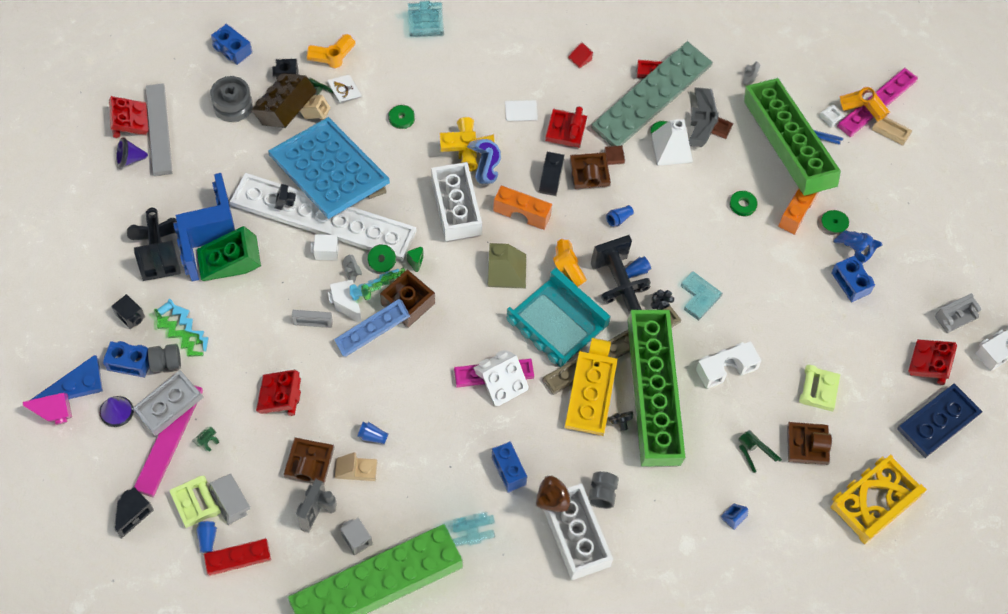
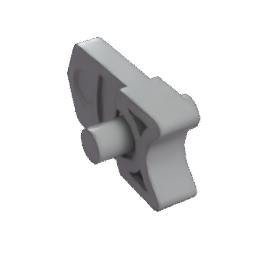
[743,61,760,85]
[343,255,362,282]

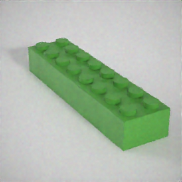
[744,78,841,196]
[627,310,686,467]
[288,524,463,614]

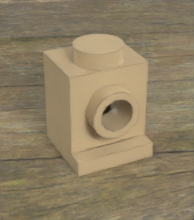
[300,95,330,120]

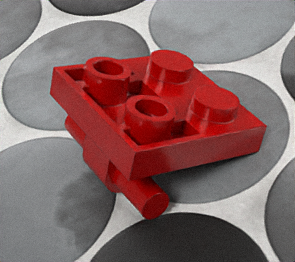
[109,96,148,138]
[545,106,587,148]
[908,339,957,385]
[256,370,301,416]

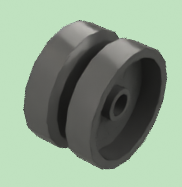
[210,76,253,122]

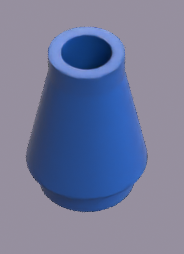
[606,205,634,227]
[625,256,651,279]
[357,422,389,445]
[196,521,217,553]

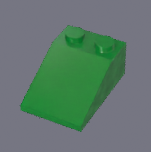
[197,226,261,281]

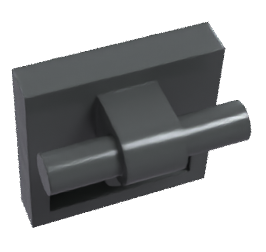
[296,479,337,533]

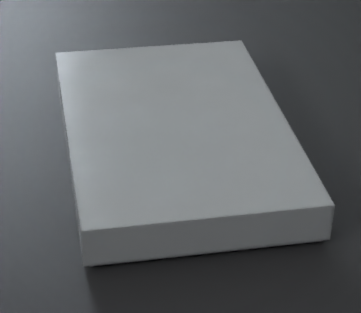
[132,370,204,436]

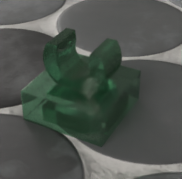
[192,426,219,451]

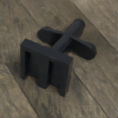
[127,207,181,281]
[590,235,651,314]

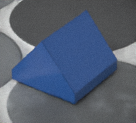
[721,503,748,530]

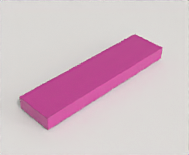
[454,358,534,388]

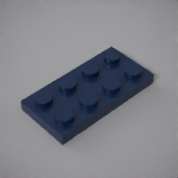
[897,383,983,459]

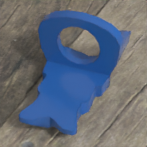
[833,230,883,264]

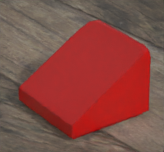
[568,42,593,69]

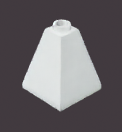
[651,119,693,166]

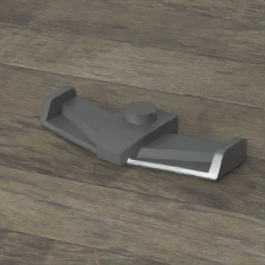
[689,87,719,147]

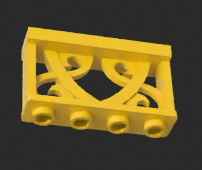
[830,454,927,545]

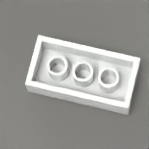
[431,162,482,241]
[544,483,613,581]

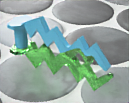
[349,268,406,301]
[154,299,209,357]

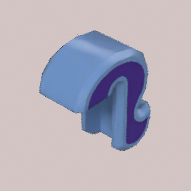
[467,139,501,184]

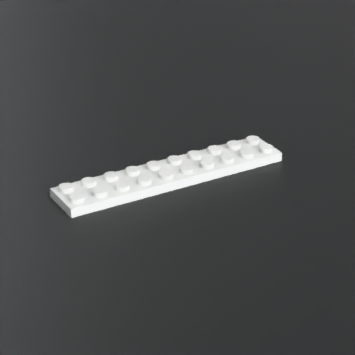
[230,173,416,261]

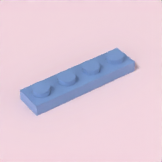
[334,299,410,357]

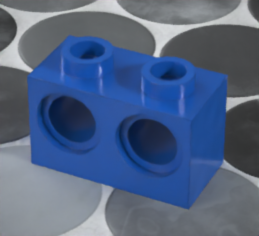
[211,23,253,65]
[831,255,875,303]
[103,341,150,378]
[491,441,527,492]

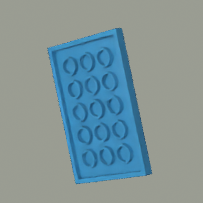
[268,117,390,219]

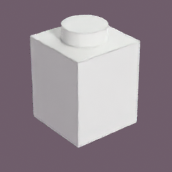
[311,234,339,261]

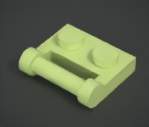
[799,365,840,412]
[169,476,221,528]

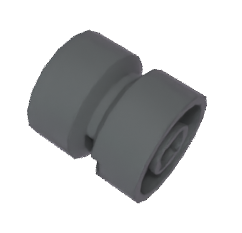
[148,344,181,372]
[588,471,619,509]

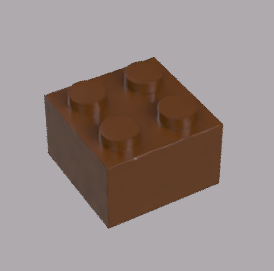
[380,269,435,328]

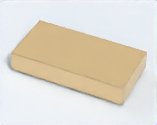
[872,117,913,146]

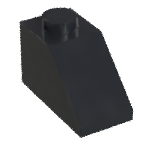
[539,151,565,196]
[114,487,154,539]

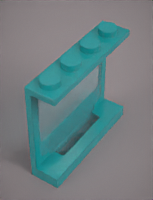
[506,268,611,367]

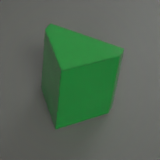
[407,247,424,272]

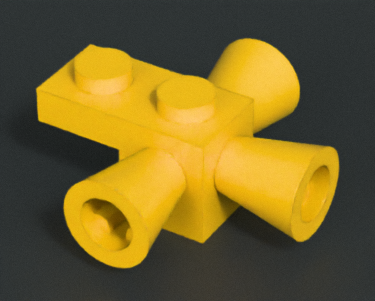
[440,117,495,172]

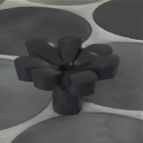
[650,289,674,310]
[608,411,633,431]

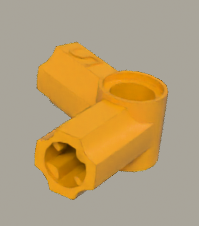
[307,33,356,68]
[840,87,890,122]
[553,238,587,287]

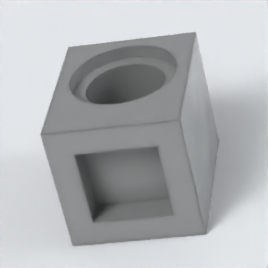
[340,518,373,555]

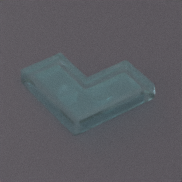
[681,271,723,321]

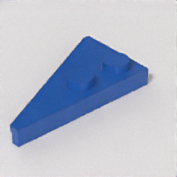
[30,355,103,400]

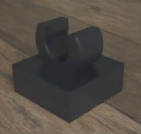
[275,184,296,210]

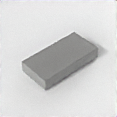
[292,310,333,328]

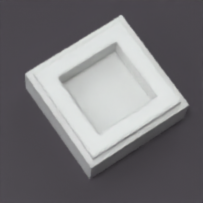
[819,105,845,128]

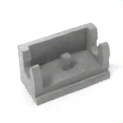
[935,293,981,333]
[210,474,250,525]

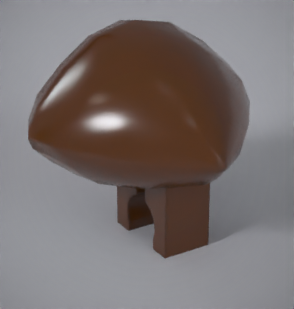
[536,476,570,512]

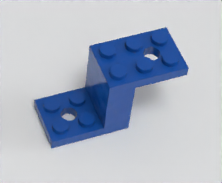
[173,173,235,281]

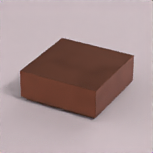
[711,117,733,139]
[604,145,625,165]

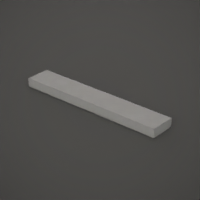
[146,83,173,176]

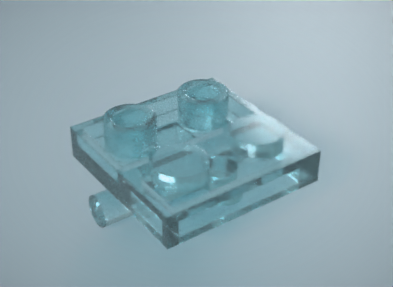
[408,1,444,37]
[449,512,495,547]

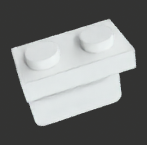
[474,350,529,406]

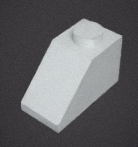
[328,279,362,322]

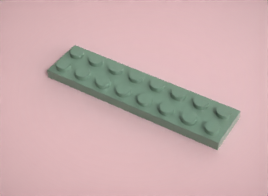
[591,41,713,146]

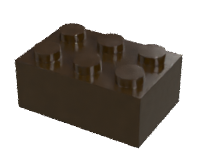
[251,73,317,128]

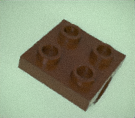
[570,152,611,189]
[787,422,832,465]
[284,437,334,485]

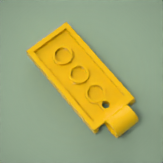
[564,338,618,436]

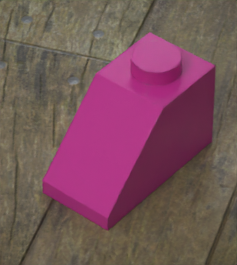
[23,393,72,425]

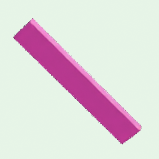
[837,68,918,138]
[134,385,203,498]

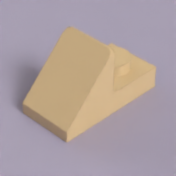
[335,452,378,481]

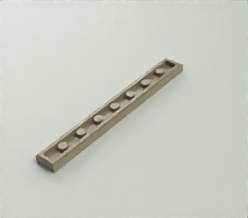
[543,306,681,395]

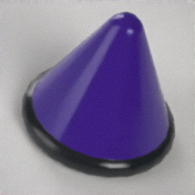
[116,137,148,168]
[99,396,134,427]

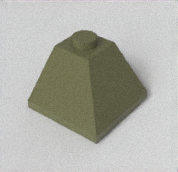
[488,243,526,289]

